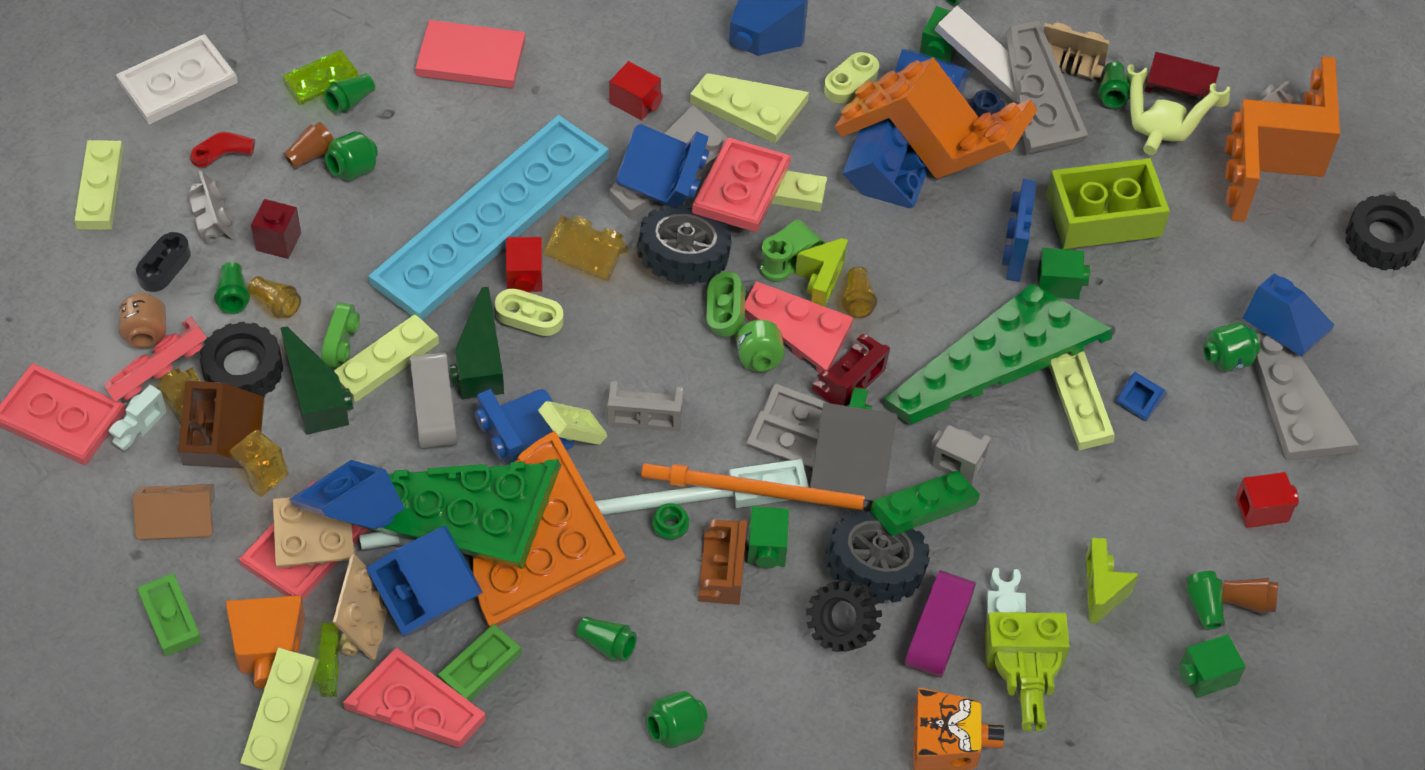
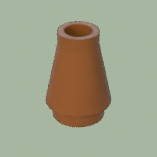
[283,122,334,169]
[1223,578,1278,615]

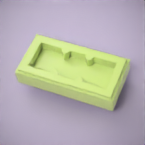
[538,401,607,445]

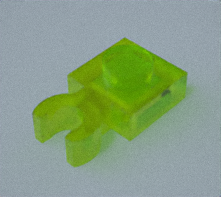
[312,623,340,697]

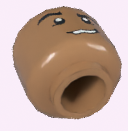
[119,293,166,348]

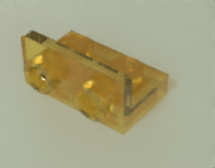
[544,215,629,282]

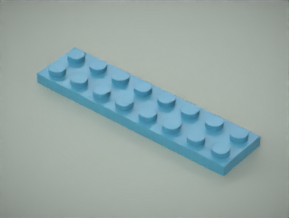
[368,115,609,320]

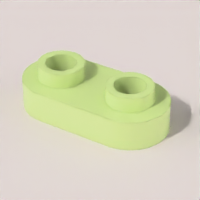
[824,52,879,104]
[495,289,564,336]

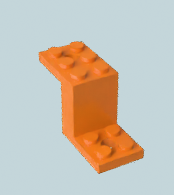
[1224,56,1340,222]
[835,57,1038,179]

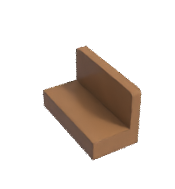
[133,484,215,540]

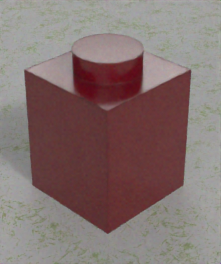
[251,199,301,259]

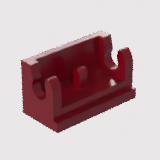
[1145,51,1220,98]
[811,334,890,406]

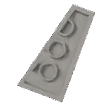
[1006,20,1088,154]
[609,105,727,219]
[1254,333,1359,460]

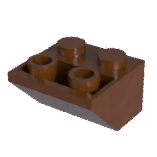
[178,381,265,469]

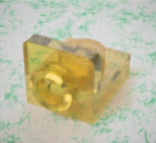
[157,367,200,425]
[230,430,289,497]

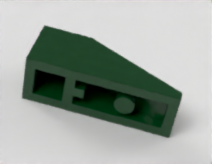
[449,286,504,400]
[280,326,354,435]

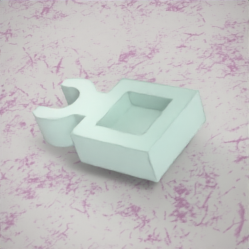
[109,385,167,451]
[986,568,1026,622]

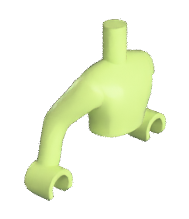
[1127,64,1230,155]

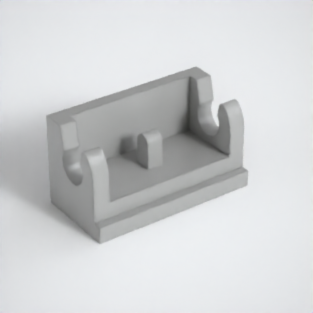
[607,380,684,432]

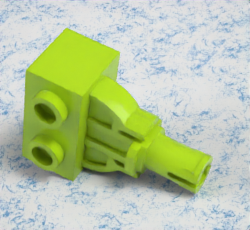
[983,612,1070,732]

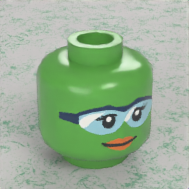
[736,319,785,372]

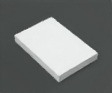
[116,34,238,124]

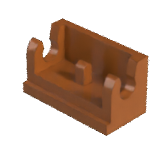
[698,520,747,605]

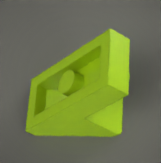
[795,238,848,307]
[1086,538,1139,623]

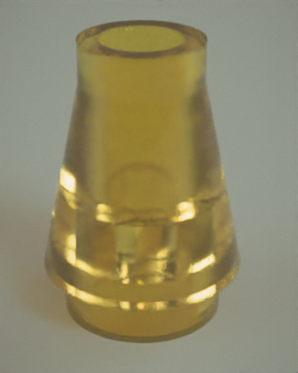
[842,267,877,318]
[248,276,301,319]

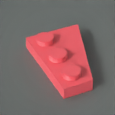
[745,281,854,373]
[104,316,207,402]
[343,647,486,748]

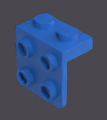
[616,124,710,207]
[474,389,575,466]

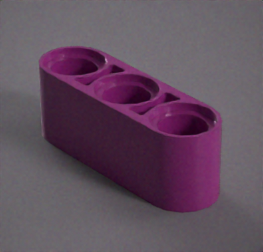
[905,570,976,678]

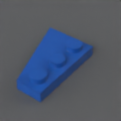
[1002,179,1037,282]

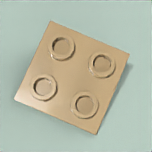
[1044,23,1109,80]
[273,497,355,569]
[333,554,388,661]

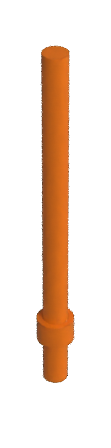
[641,463,865,511]

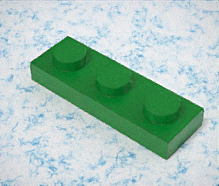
[870,470,980,536]

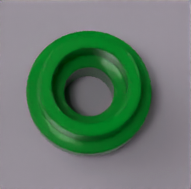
[652,503,689,540]

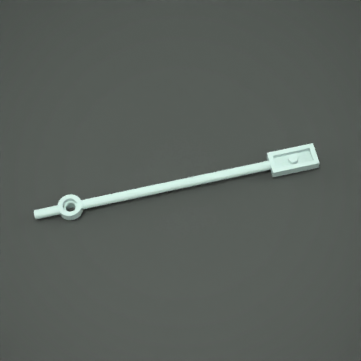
[360,459,809,550]

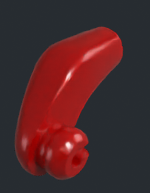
[190,131,255,168]

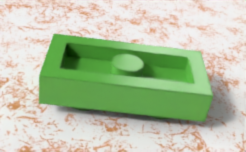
[137,573,202,657]
[438,624,522,702]

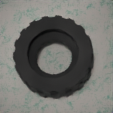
[1345,194,1425,271]
[200,322,284,397]

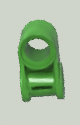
[760,220,825,282]

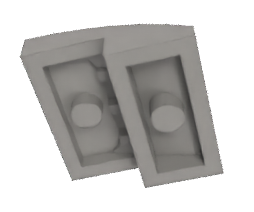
[746,383,828,470]

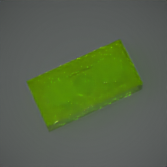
[282,49,358,106]

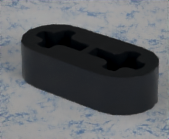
[136,232,191,292]

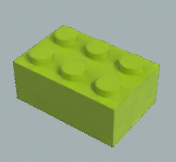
[1046,158,1170,249]

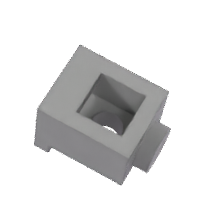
[930,425,992,484]

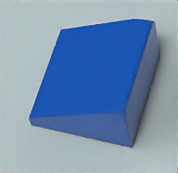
[1115,371,1167,421]

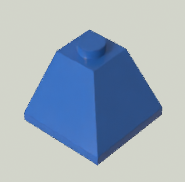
[729,0,808,56]
[1242,273,1334,357]
[289,460,405,529]

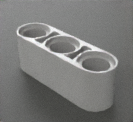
[410,352,457,449]

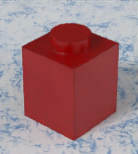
[609,61,663,121]
[506,237,543,292]
[1235,472,1299,528]

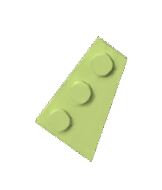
[690,73,809,144]

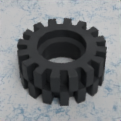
[806,580,882,652]

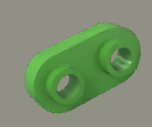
[707,271,745,337]
[321,302,360,369]

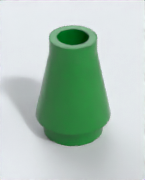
[1098,61,1130,108]
[324,73,375,113]
[214,262,250,314]
[1185,571,1225,630]
[577,616,637,661]

